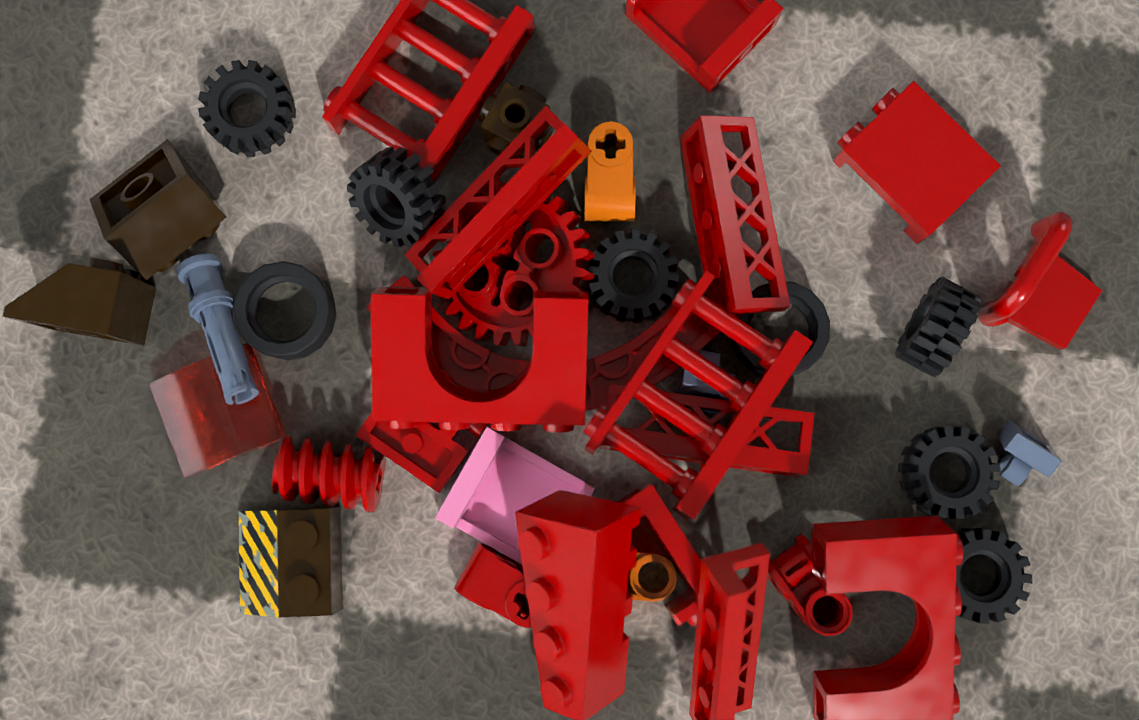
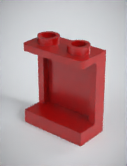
[625,0,784,93]
[833,81,1001,244]
[618,483,701,626]

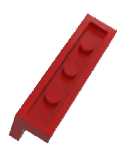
[405,106,592,299]
[679,115,791,318]
[599,384,815,477]
[689,543,770,720]

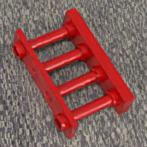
[322,0,535,181]
[583,270,813,521]

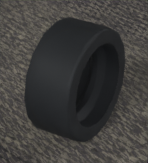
[233,261,337,360]
[730,281,830,376]

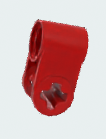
[767,533,853,636]
[454,542,532,628]

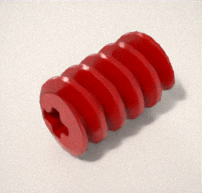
[272,435,386,512]

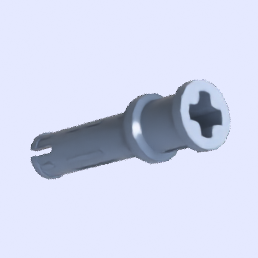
[176,254,259,405]

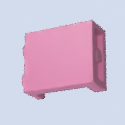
[435,427,595,564]

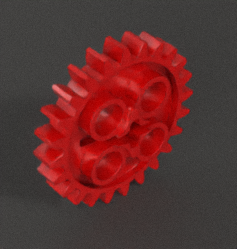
[433,182,595,347]

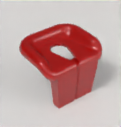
[977,212,1103,350]

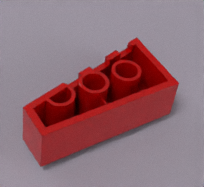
[515,490,641,720]

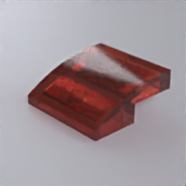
[149,343,286,478]

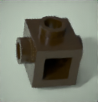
[479,82,554,159]

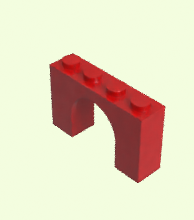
[371,287,588,433]
[812,516,963,720]

